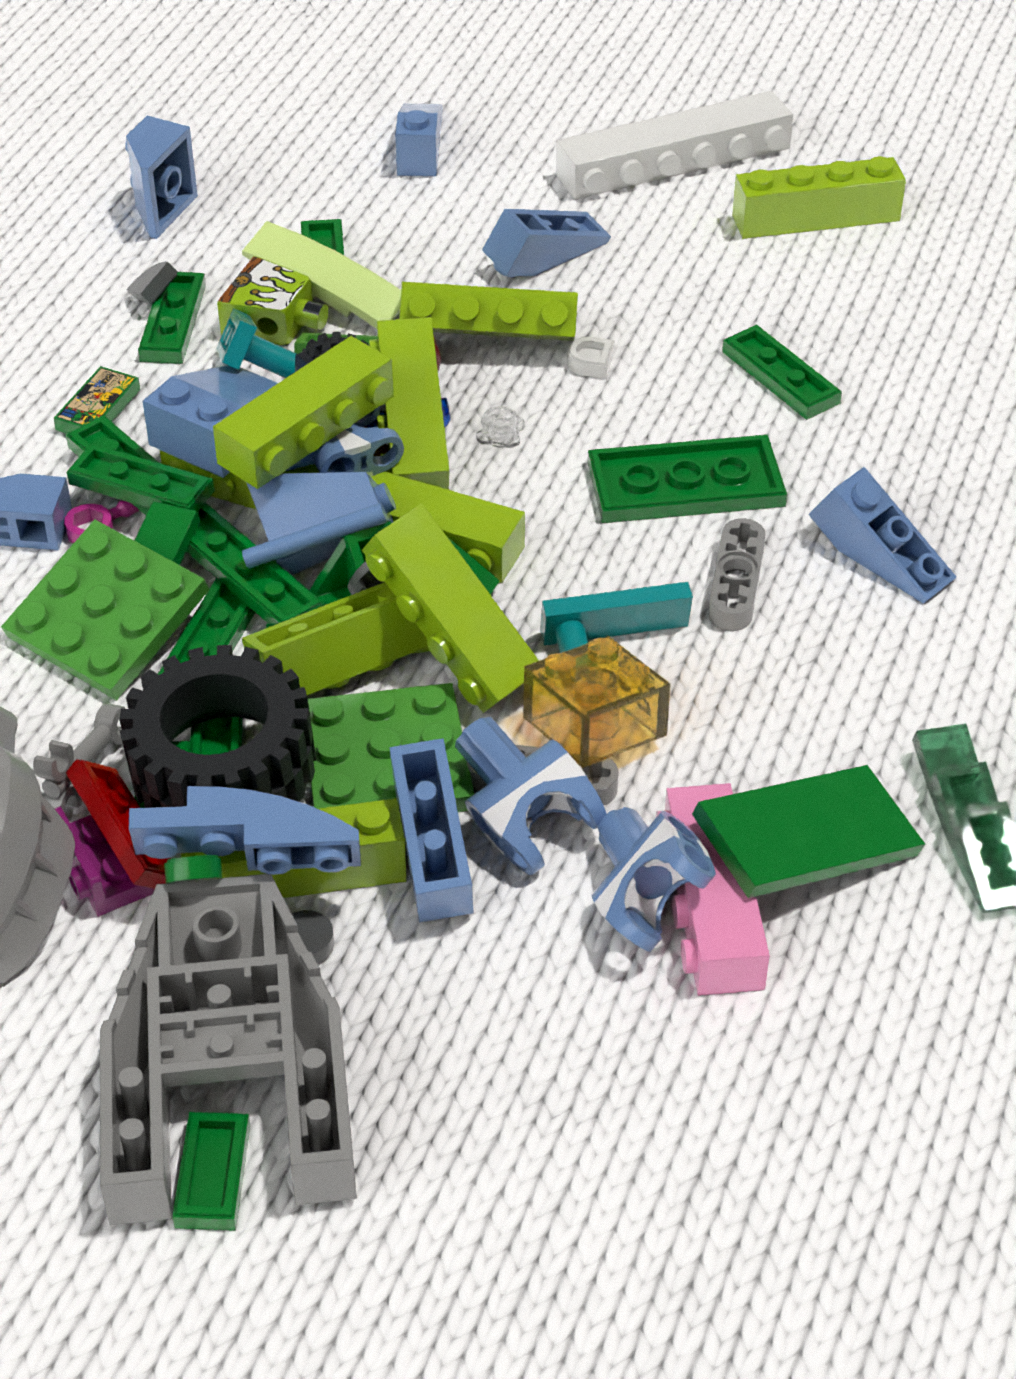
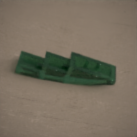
[912,723,1016,914]

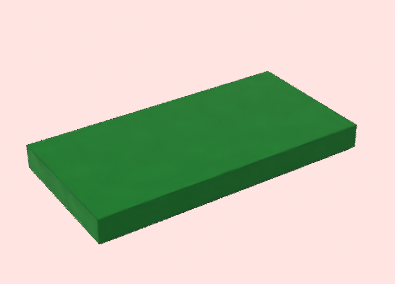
[587,434,787,523]
[692,765,925,898]

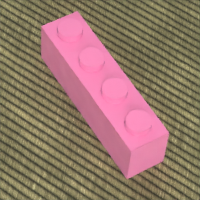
[656,783,770,996]

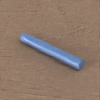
[242,503,388,569]

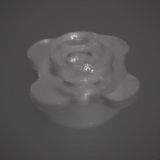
[476,406,525,448]

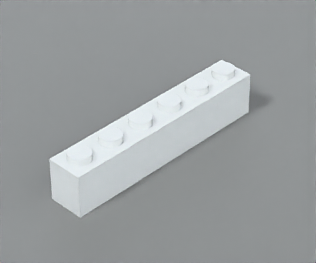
[556,90,793,200]

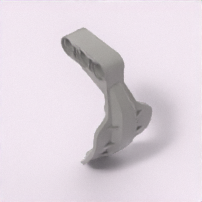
[0,706,75,984]

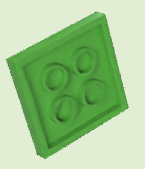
[1,519,210,701]
[308,683,474,812]

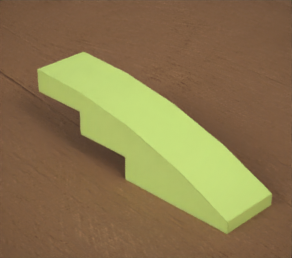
[242,221,401,329]

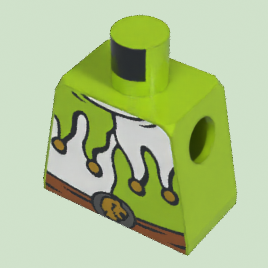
[217,256,328,346]

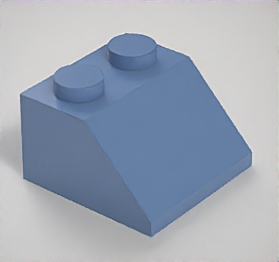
[125,115,198,239]

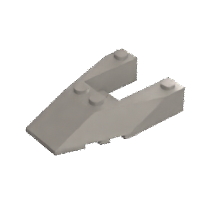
[100,874,357,1226]

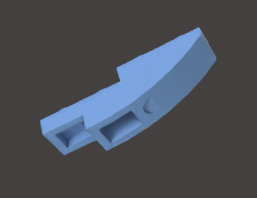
[129,786,361,875]

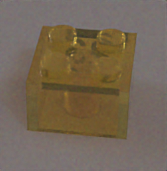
[523,636,670,768]

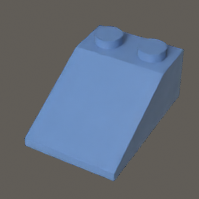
[142,365,278,478]

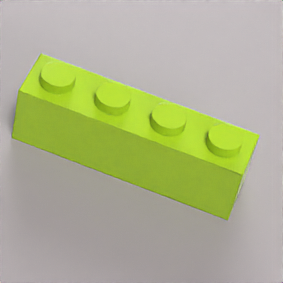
[732,156,906,239]
[400,281,578,341]
[369,317,450,490]
[213,336,394,489]
[362,503,544,713]
[242,582,430,695]
[181,798,407,898]

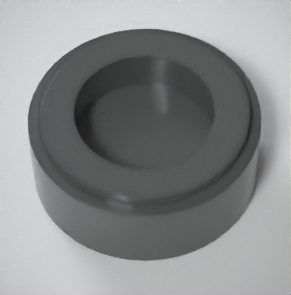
[291,910,334,964]

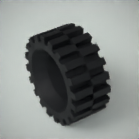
[119,645,316,808]

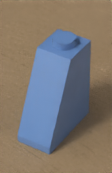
[246,472,396,575]

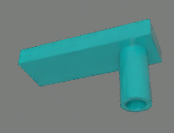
[216,308,297,378]
[540,582,693,686]

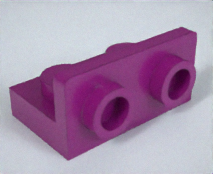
[54,806,155,917]

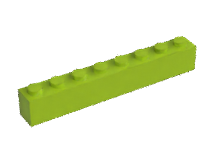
[159,450,525,583]

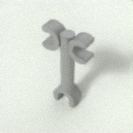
[33,703,125,817]

